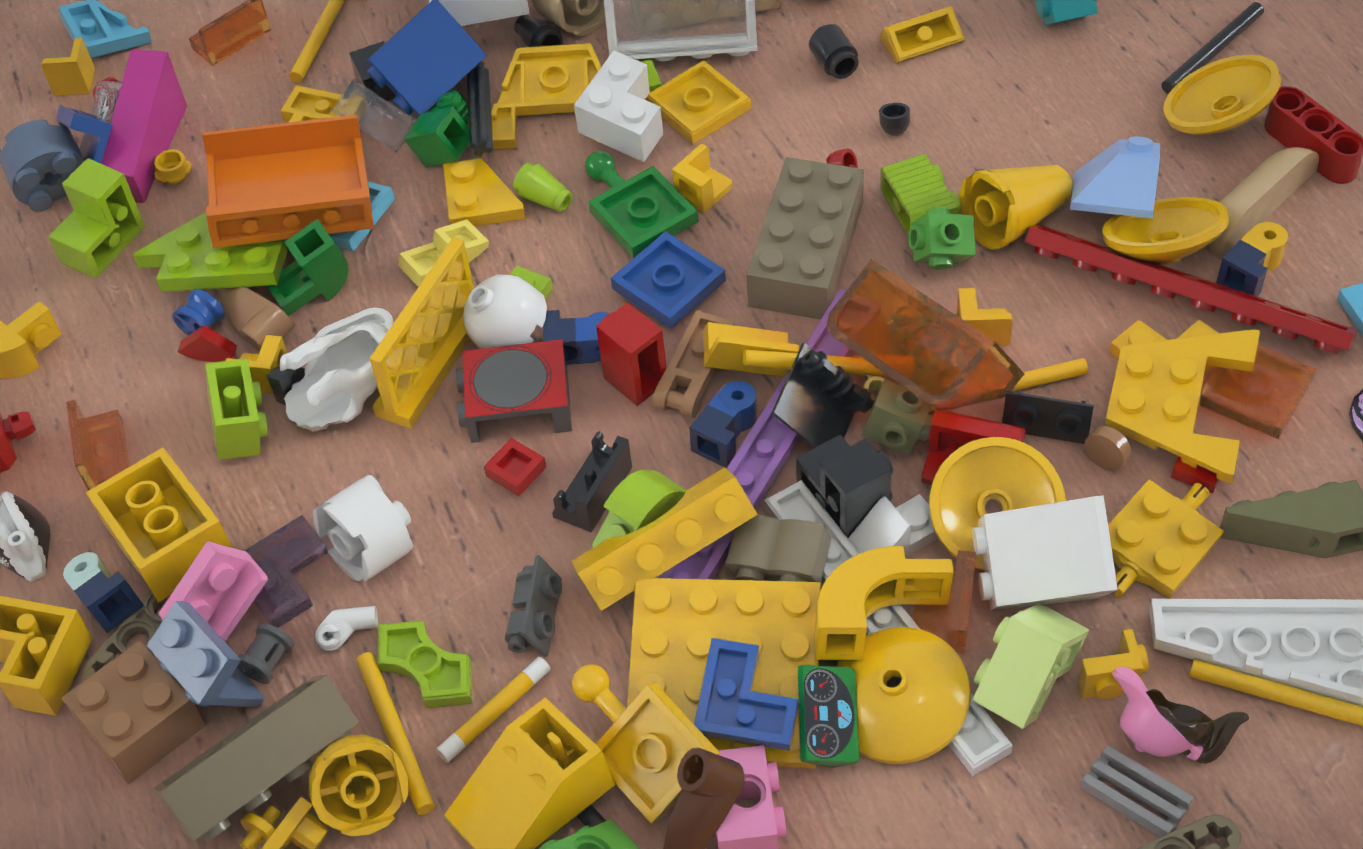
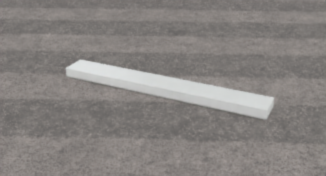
[764,480,1013,777]

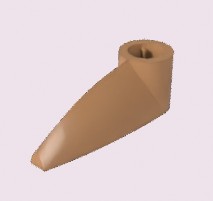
[219,286,295,351]

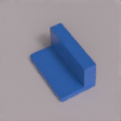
[56,105,112,164]

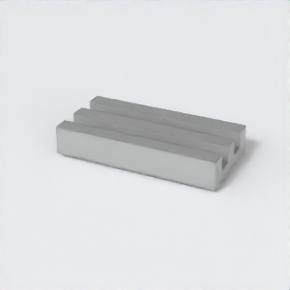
[1080,745,1194,837]

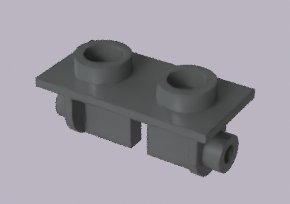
[505,555,562,657]

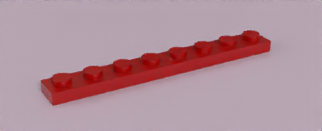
[1025,224,1357,354]

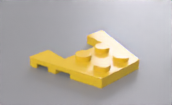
[491,43,601,150]
[1106,329,1260,484]

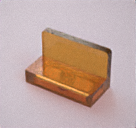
[189,0,271,66]
[66,400,130,491]
[913,550,976,654]

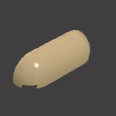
[1209,147,1319,260]

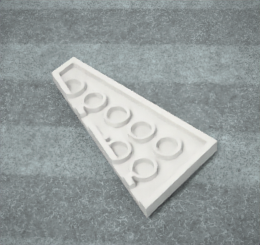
[1149,599,1363,706]

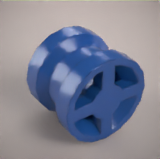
[172,289,225,336]

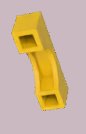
[571,467,758,611]

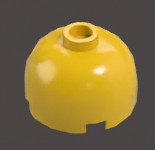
[309,734,408,836]

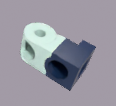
[63,552,145,633]

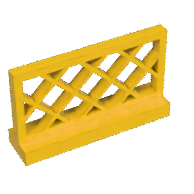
[369,237,474,429]

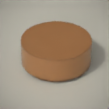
[1084,426,1131,471]

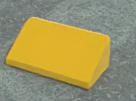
[879,6,965,64]

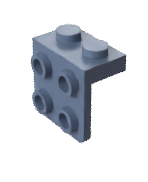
[147,601,265,708]

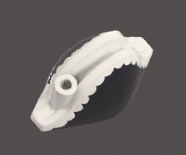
[0,491,50,582]

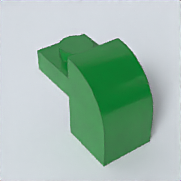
[267,219,349,316]

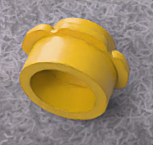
[154,149,192,184]

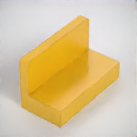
[703,322,799,377]

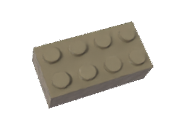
[746,157,864,319]
[153,675,359,842]

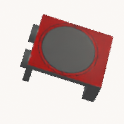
[456,339,572,443]

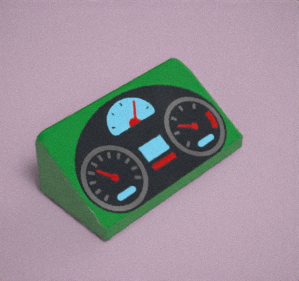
[798,665,859,768]

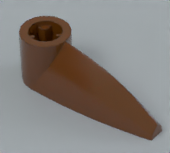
[663,748,745,849]

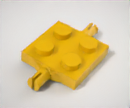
[1108,479,1224,599]

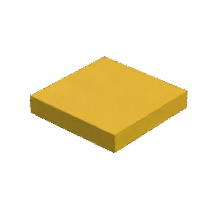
[646,60,752,145]

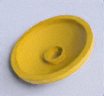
[1163,54,1281,135]
[1102,197,1229,264]
[929,437,1066,571]
[836,627,971,764]

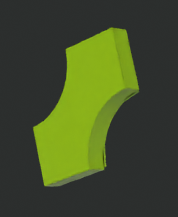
[378,620,472,708]

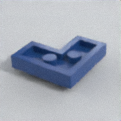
[694,638,798,751]

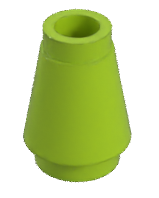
[513,162,573,213]

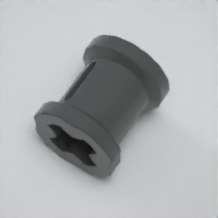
[237,623,294,684]

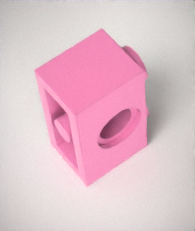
[716,745,787,849]

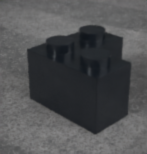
[796,434,893,538]

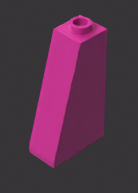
[101,49,187,203]

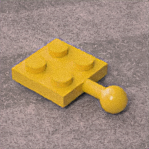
[572,664,720,824]

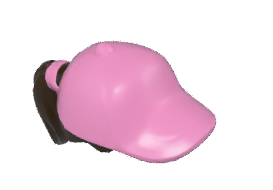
[1112,667,1249,764]

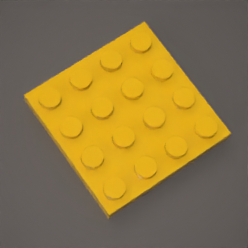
[627,578,821,769]

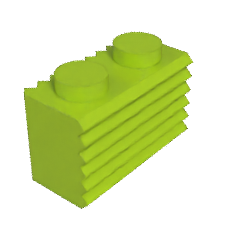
[880,153,961,235]

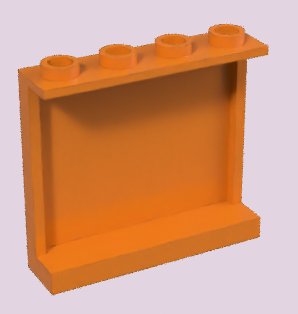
[202,114,374,248]

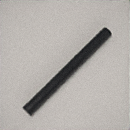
[1161,2,1264,94]

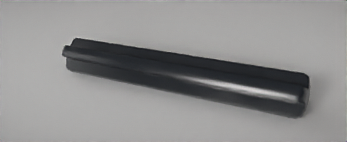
[467,61,493,157]

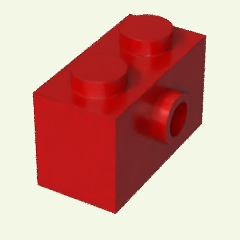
[596,302,666,406]

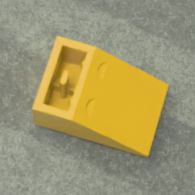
[444,697,615,849]

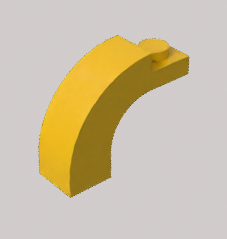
[814,546,954,660]

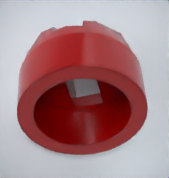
[826,148,858,168]

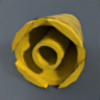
[959,165,1073,250]

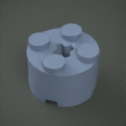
[0,120,85,212]

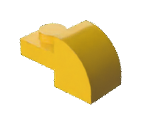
[0,301,62,379]

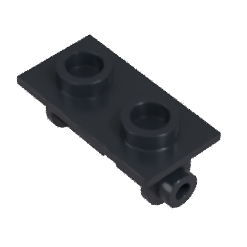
[1002,390,1094,444]

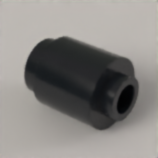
[809,24,859,79]

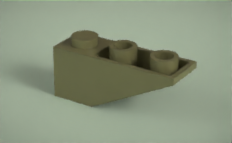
[1220,480,1363,558]

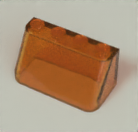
[827,259,1025,411]

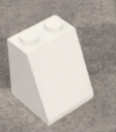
[972,495,1118,611]

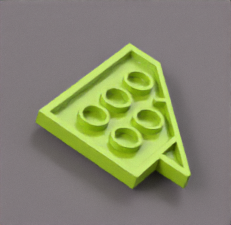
[133,212,288,292]

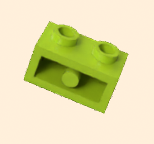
[205,359,268,460]

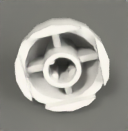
[463,274,547,349]

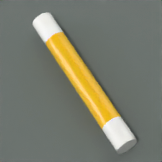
[435,656,551,763]

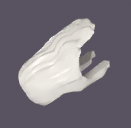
[280,321,390,432]

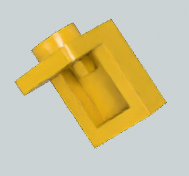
[1078,629,1149,700]

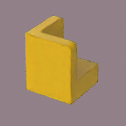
[41,38,95,96]
[672,144,733,214]
[956,288,1012,347]
[225,335,287,394]

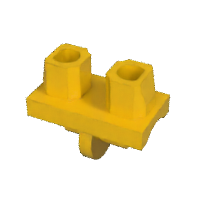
[240,797,329,849]

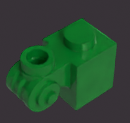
[404,90,470,167]

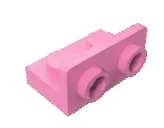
[158,541,268,642]

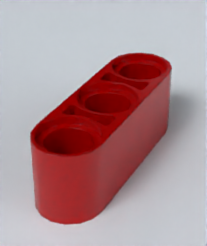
[1264,86,1363,184]

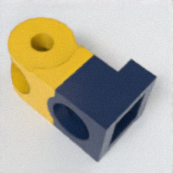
[1216,222,1288,296]

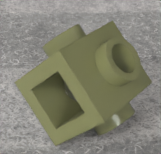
[861,379,933,456]

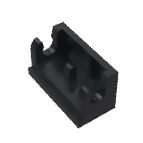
[552,431,632,532]

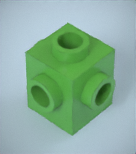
[908,208,976,270]

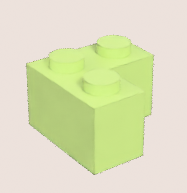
[972,603,1089,729]

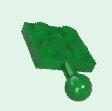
[585,151,699,259]

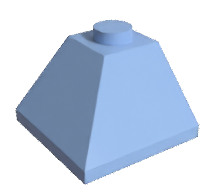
[1070,136,1160,219]

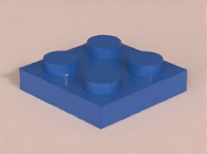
[610,231,726,329]

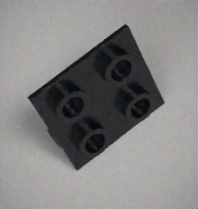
[771,343,874,448]

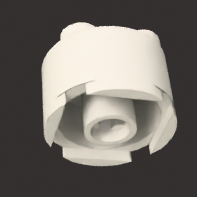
[312,474,413,582]

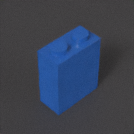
[365,0,487,118]

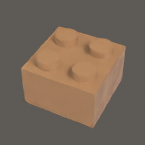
[61,640,206,784]

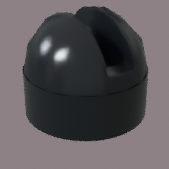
[879,102,910,136]

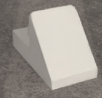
[848,494,938,558]

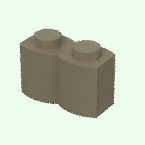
[726,515,832,582]

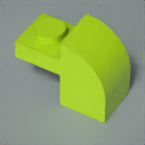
[592,469,687,547]

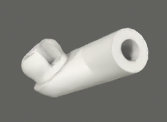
[315,606,378,651]

